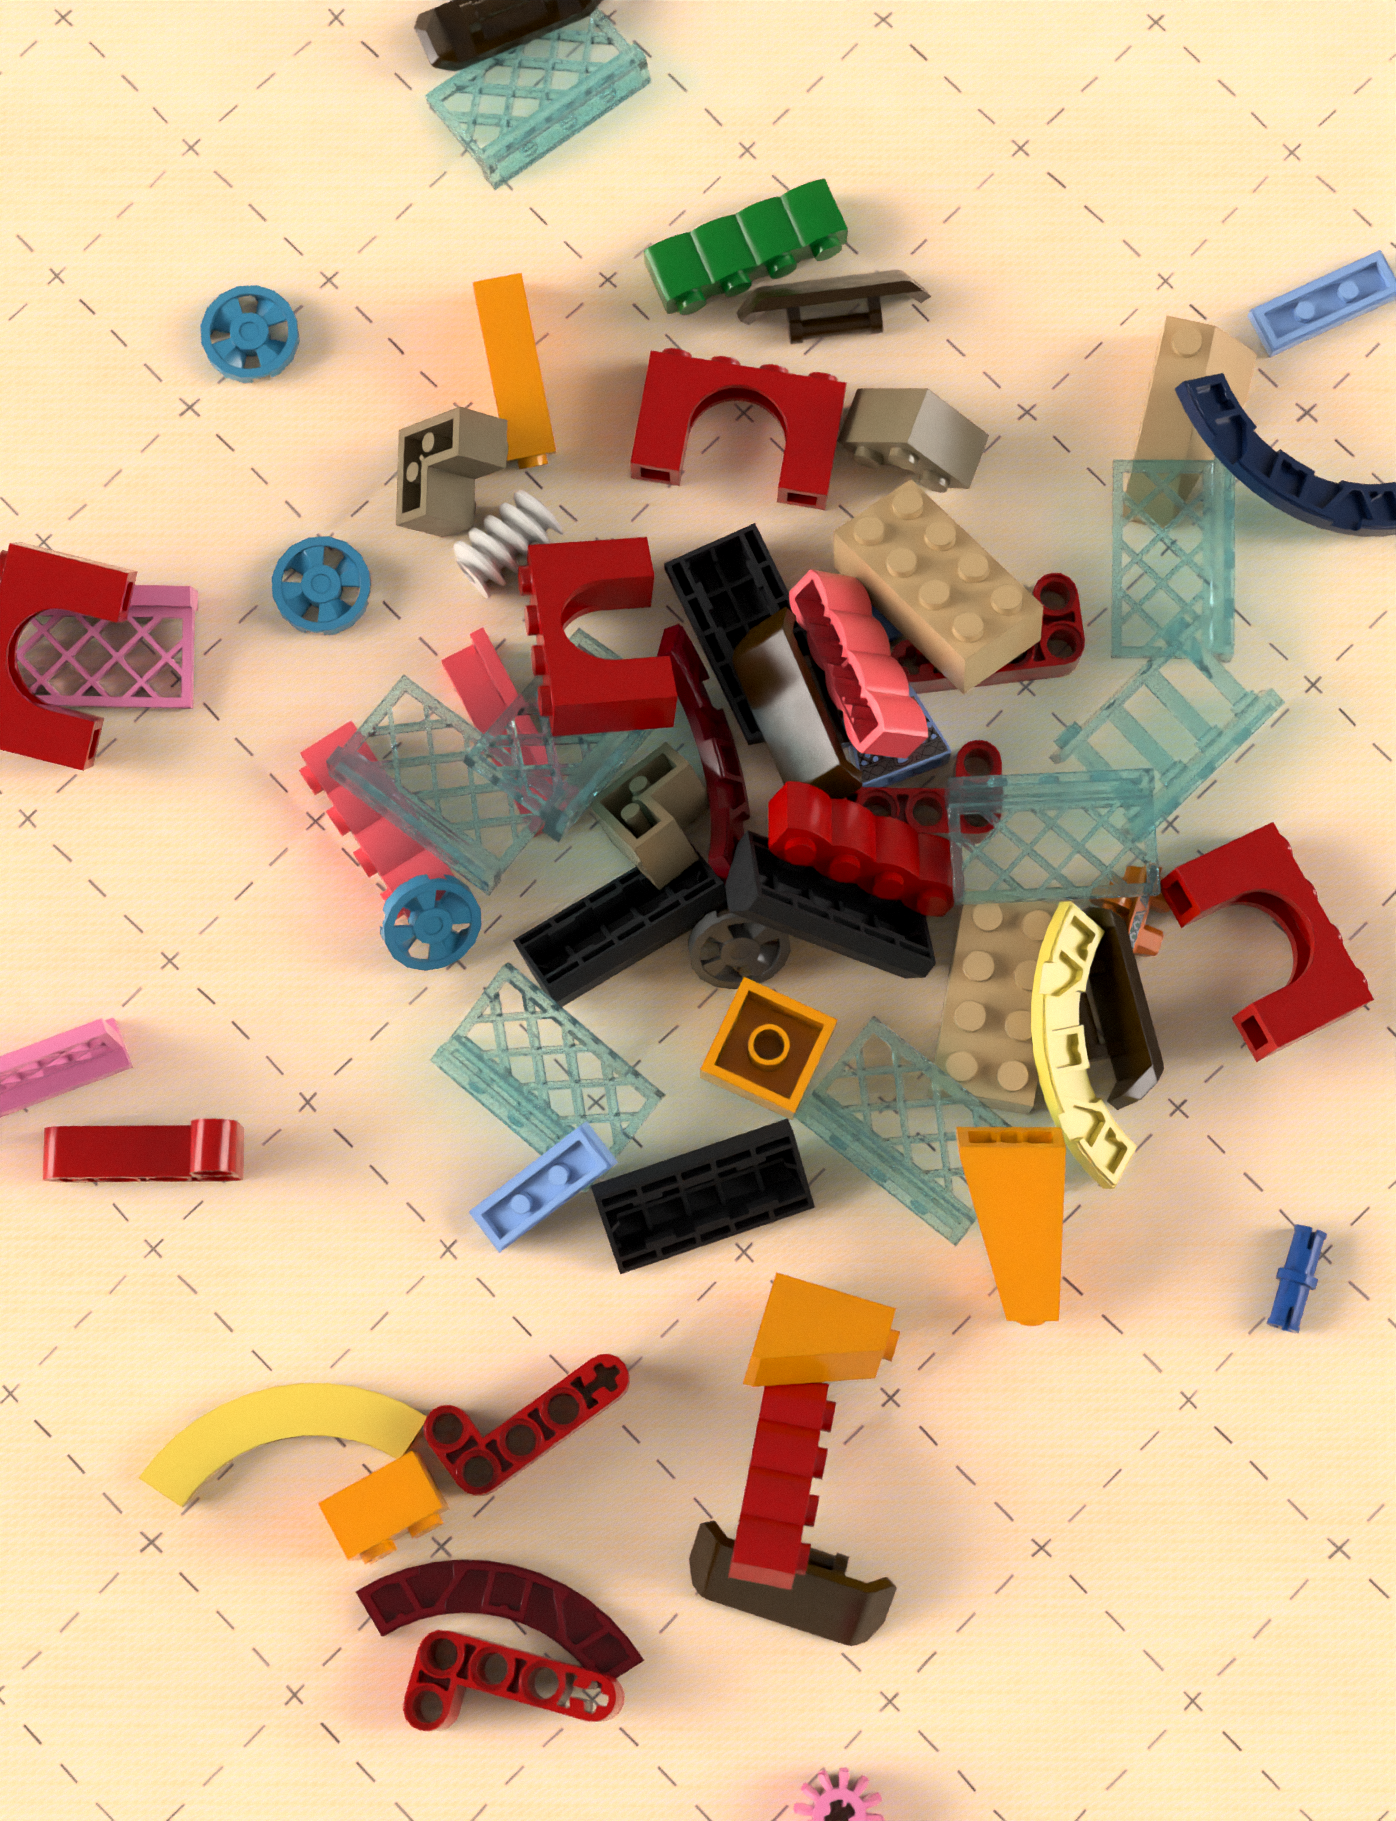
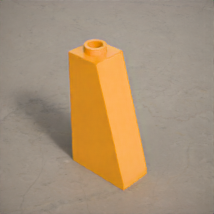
[472,273,556,469]
[956,1127,1066,1326]

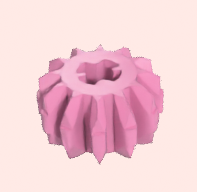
[793,1767,884,1821]

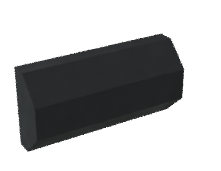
[664,523,836,745]
[725,830,936,979]
[513,840,728,1010]
[591,1118,815,1275]

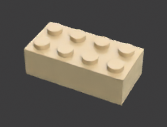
[833,479,1043,694]
[927,888,1058,1115]

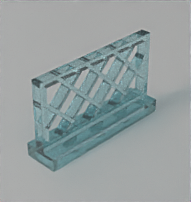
[425,7,652,190]
[1111,456,1235,663]
[463,628,655,843]
[326,674,565,896]
[944,768,1161,905]
[430,962,665,1193]
[794,1016,1013,1247]

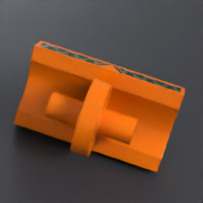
[1089,862,1170,957]

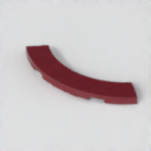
[656,623,750,885]
[355,1560,644,1689]

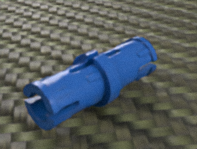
[1266,1224,1327,1334]

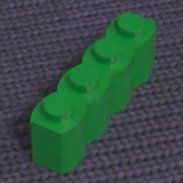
[644,178,848,315]

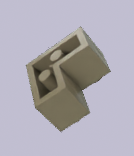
[837,388,989,493]
[396,407,508,538]
[586,742,710,890]

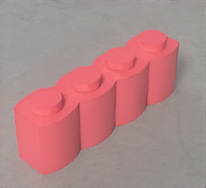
[789,569,928,759]
[299,721,455,920]

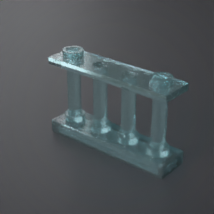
[1049,614,1285,844]

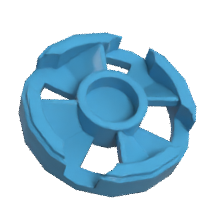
[200,285,300,383]
[272,536,371,635]
[380,874,481,971]

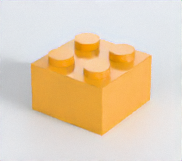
[700,977,838,1121]
[318,1451,450,1565]

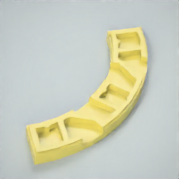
[1031,901,1137,1189]
[139,1383,427,1507]

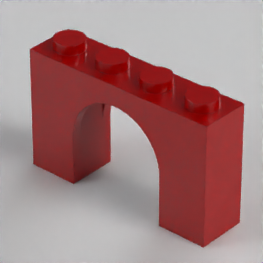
[630,348,847,510]
[518,537,678,737]
[0,542,138,771]
[1157,822,1374,1063]

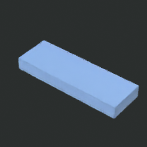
[1248,250,1396,357]
[469,1121,618,1253]

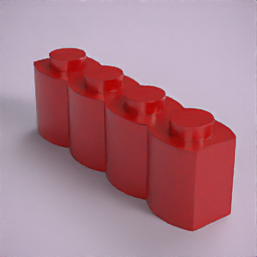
[768,781,963,917]
[728,1382,836,1590]

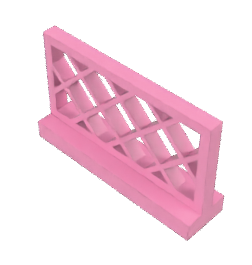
[17,585,198,709]
[0,1018,133,1118]

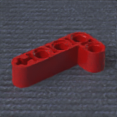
[890,573,1085,694]
[843,740,1002,844]
[43,1119,244,1183]
[424,1354,630,1496]
[403,1630,625,1731]

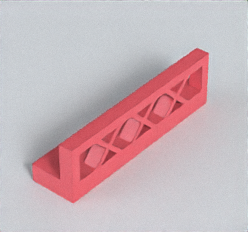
[441,627,577,838]

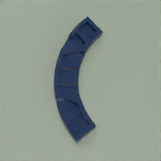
[1175,373,1396,537]

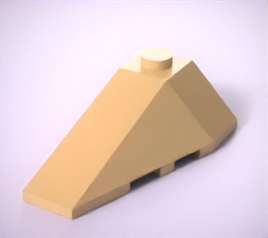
[1120,315,1257,530]

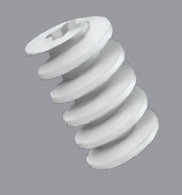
[453,490,564,598]

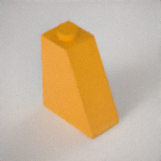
[743,1272,900,1387]

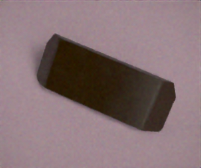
[414,0,602,71]
[736,270,932,345]
[732,607,864,799]
[1079,906,1164,1110]
[689,1520,897,1646]

